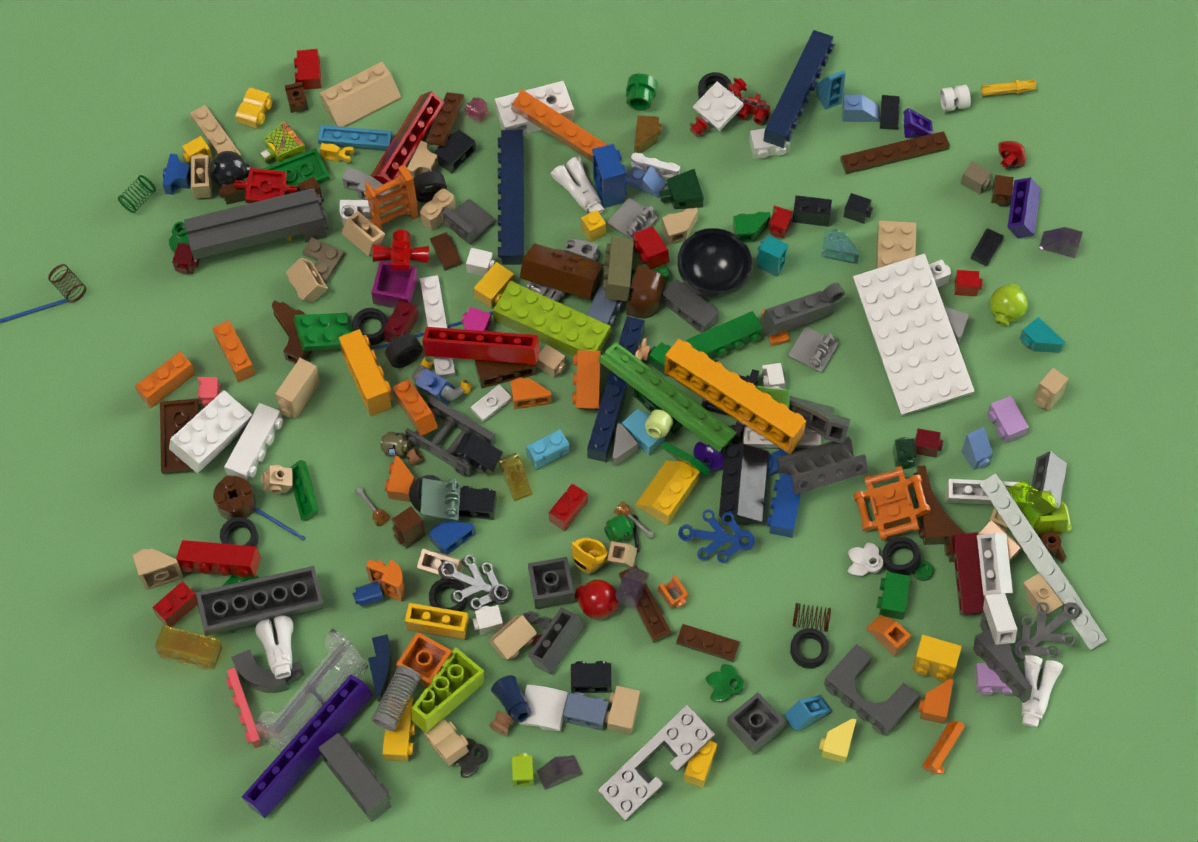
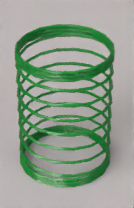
[118,175,156,213]

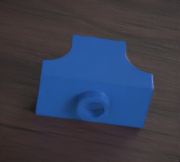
[162,154,191,195]

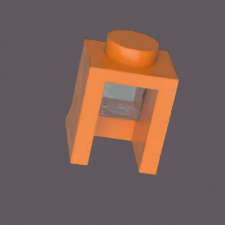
[657,575,689,609]

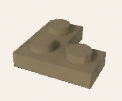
[303,237,344,284]

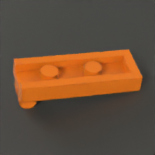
[922,721,965,774]

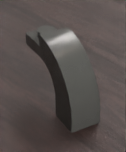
[231,649,305,693]

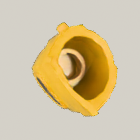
[571,538,608,574]

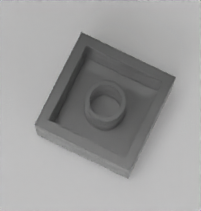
[528,557,574,609]
[727,692,785,755]

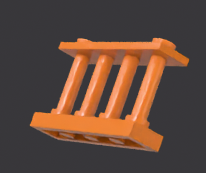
[364,164,419,230]

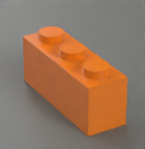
[212,320,255,382]
[572,350,601,409]
[135,351,195,408]
[392,379,438,436]

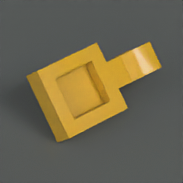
[320,143,354,163]

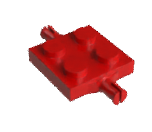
[234,168,298,204]

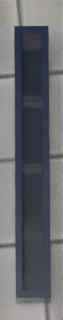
[763,30,835,148]
[498,130,524,265]
[587,316,645,462]

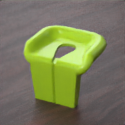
[1022,501,1072,534]

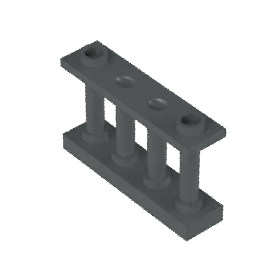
[405,397,496,477]
[776,436,868,494]

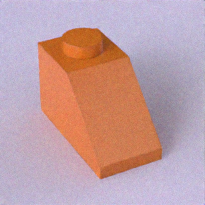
[510,378,552,409]
[918,679,953,724]

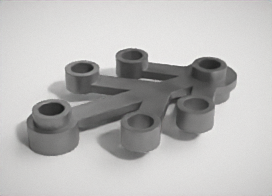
[438,555,509,611]
[1014,602,1079,659]

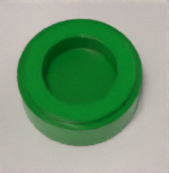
[913,560,933,581]

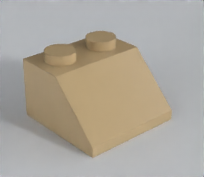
[133,548,184,590]

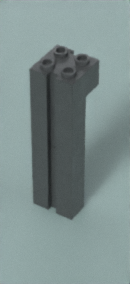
[184,188,329,260]

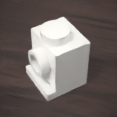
[761,363,785,389]

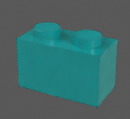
[756,235,788,277]

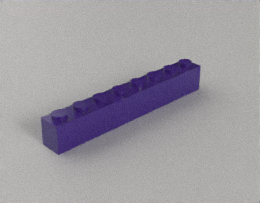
[242,674,374,818]

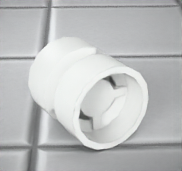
[940,84,971,112]

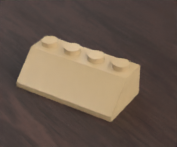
[320,62,402,127]

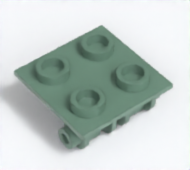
[420,478,460,521]

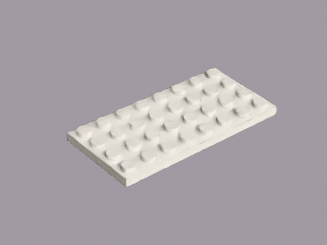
[853,253,975,416]

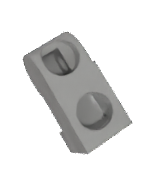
[563,238,600,262]

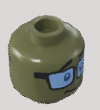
[380,431,410,458]

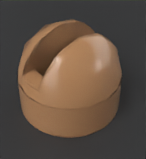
[406,447,423,464]

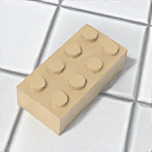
[876,220,916,269]

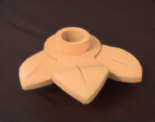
[635,338,651,361]

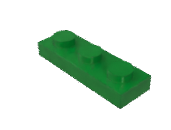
[290,460,319,521]

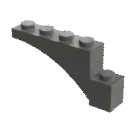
[789,396,850,444]
[973,612,1032,703]

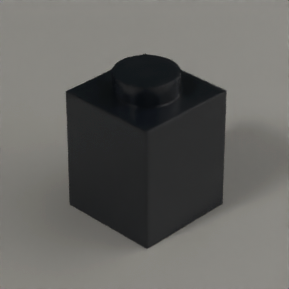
[843,193,873,224]

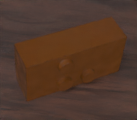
[519,243,604,299]

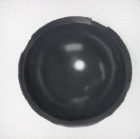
[677,228,752,299]

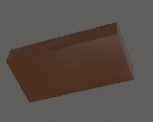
[430,232,462,271]

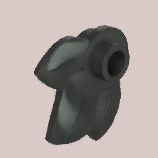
[453,738,489,778]

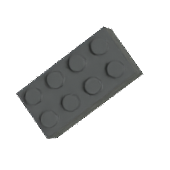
[318,733,391,822]

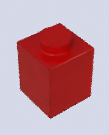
[954,270,983,297]

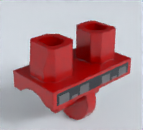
[737,94,770,125]

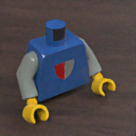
[412,357,472,405]

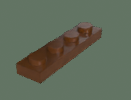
[427,92,464,146]
[619,565,671,643]

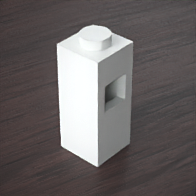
[983,593,1017,645]

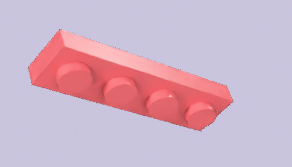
[226,667,262,748]

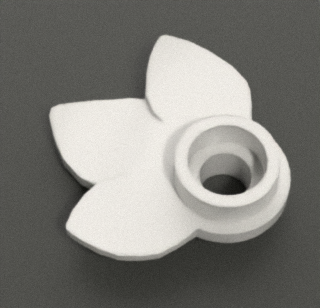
[847,542,884,576]

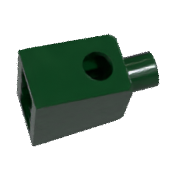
[659,169,704,209]

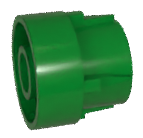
[626,73,658,111]

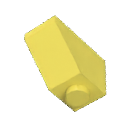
[819,718,856,764]

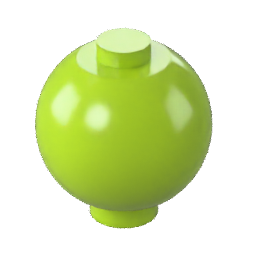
[990,283,1028,327]

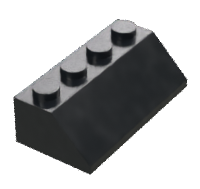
[719,444,769,525]

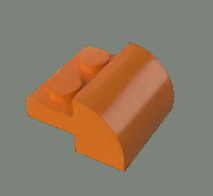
[366,559,405,602]

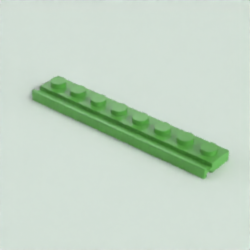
[598,342,737,452]

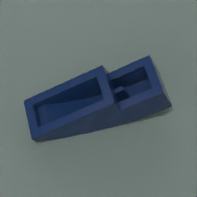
[368,634,391,702]

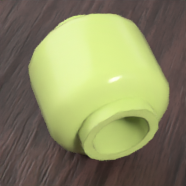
[645,410,673,438]

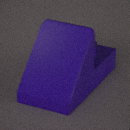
[903,108,933,138]

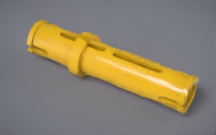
[981,79,1036,97]

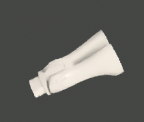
[550,157,605,213]
[255,615,294,679]
[1021,655,1063,728]

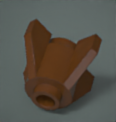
[1038,532,1066,563]

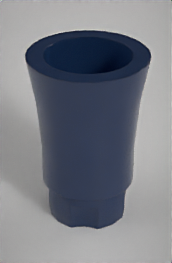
[491,675,531,723]

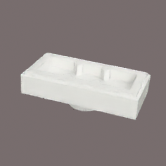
[470,384,512,422]

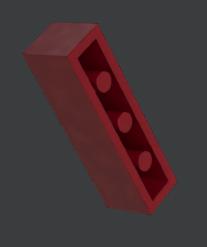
[951,532,985,615]

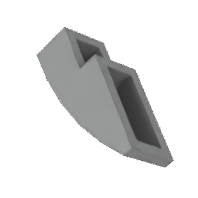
[342,167,394,205]

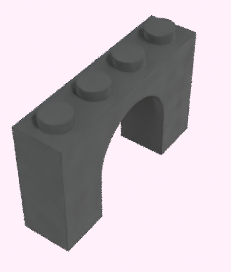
[824,644,919,736]

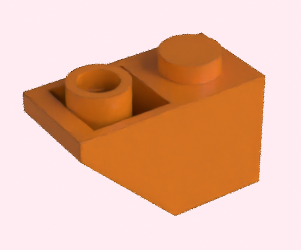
[385,456,415,502]
[866,615,911,657]

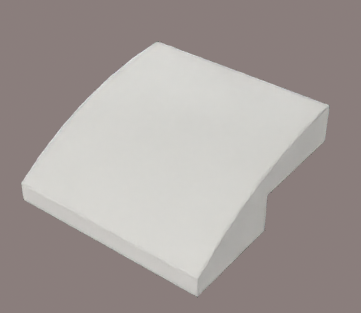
[519,685,569,731]

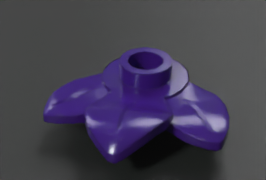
[693,441,724,473]

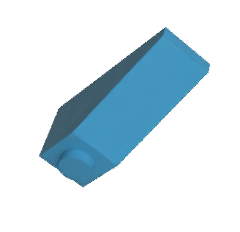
[815,71,846,110]

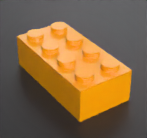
[339,329,393,417]

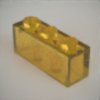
[154,626,222,670]

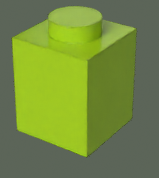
[512,753,534,786]

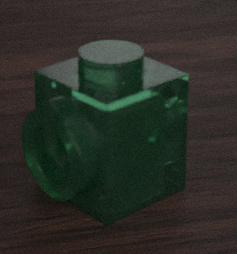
[893,437,917,469]

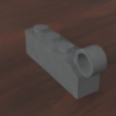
[759,283,845,337]

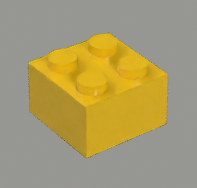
[912,634,962,682]

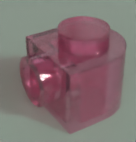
[464,97,488,122]

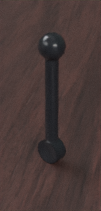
[631,514,640,552]

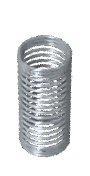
[371,666,421,731]

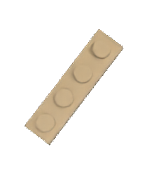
[190,105,242,157]

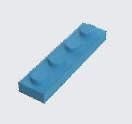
[318,125,392,150]

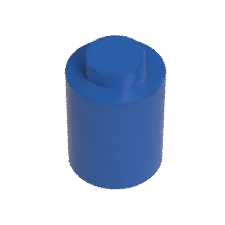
[353,581,384,607]

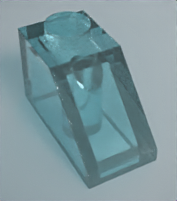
[821,229,859,264]

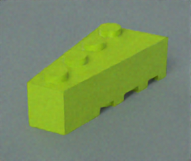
[412,647,484,733]

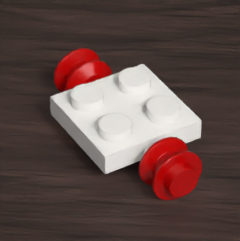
[690,78,747,136]

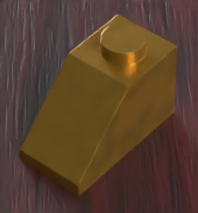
[634,115,662,153]

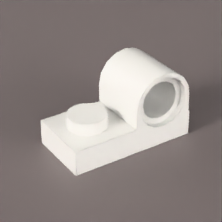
[340,200,371,225]

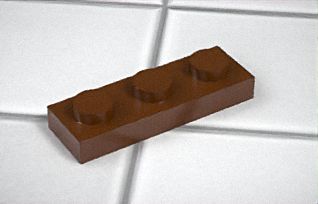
[676,624,740,662]

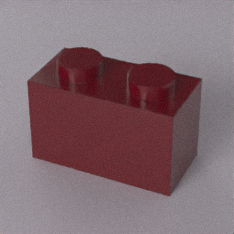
[383,300,419,343]

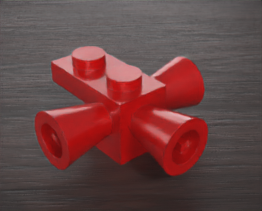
[373,229,429,271]

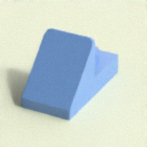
[626,166,666,198]

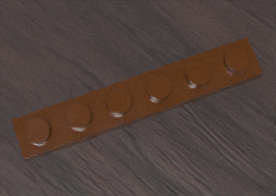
[840,131,950,174]

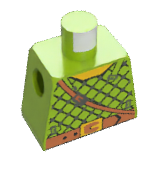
[260,121,306,163]

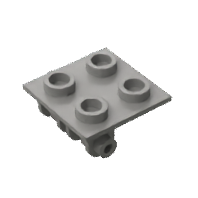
[607,198,658,240]
[788,326,839,372]

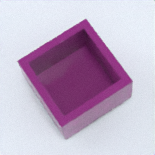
[371,261,418,307]

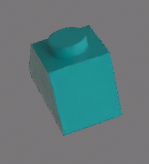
[1019,317,1065,353]

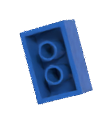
[592,144,627,208]

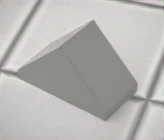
[944,307,969,346]
[612,423,638,466]

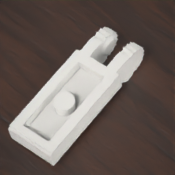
[631,153,680,179]

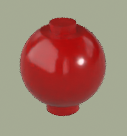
[575,580,619,619]

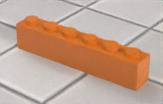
[511,89,607,162]

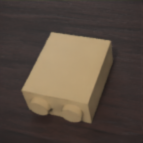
[275,358,320,419]

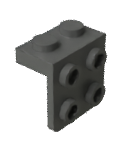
[442,199,494,244]

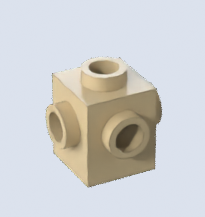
[261,465,292,494]

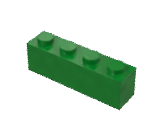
[686,311,763,360]

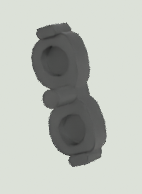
[523,611,550,629]

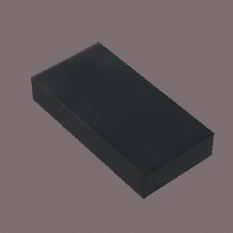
[880,95,900,130]
[970,228,1004,267]

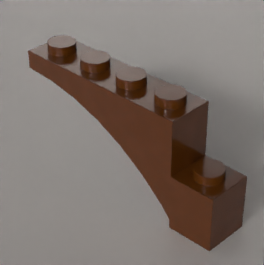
[913,465,965,562]

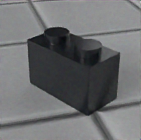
[435,129,476,174]
[792,195,832,227]
[454,433,503,474]
[459,486,497,520]
[571,661,612,693]

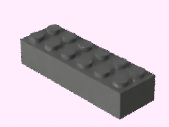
[196,566,323,636]

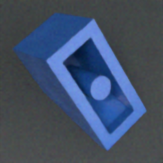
[429,521,476,555]

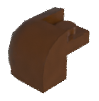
[626,266,666,319]

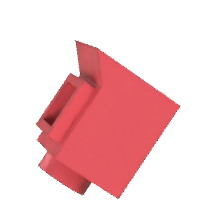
[197,377,221,407]

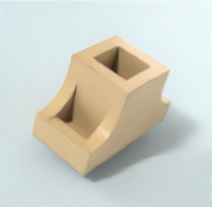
[407,141,439,179]
[1022,573,1063,617]

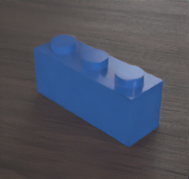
[767,473,801,538]

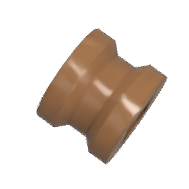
[489,711,514,736]

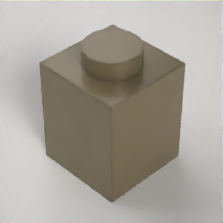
[961,161,991,194]

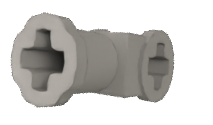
[526,281,565,302]

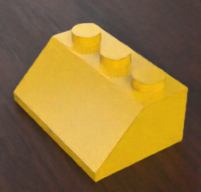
[635,460,700,525]

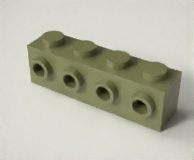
[602,236,634,301]

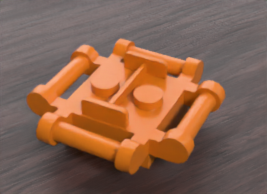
[853,466,931,541]

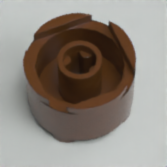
[213,475,256,520]

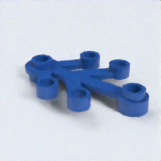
[678,509,755,563]

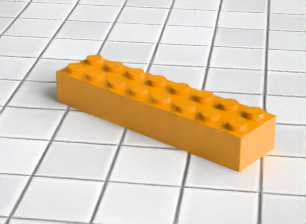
[664,339,806,454]

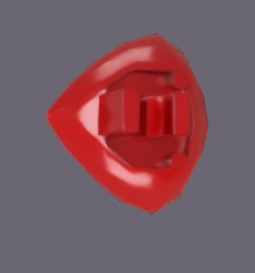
[998,141,1026,168]

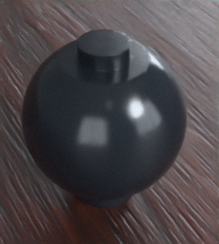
[209,151,250,186]

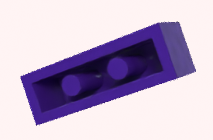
[1007,177,1041,238]

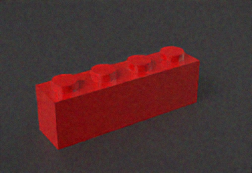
[176,540,261,578]

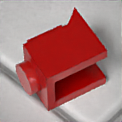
[768,205,793,239]

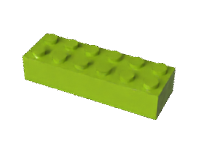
[493,281,611,357]

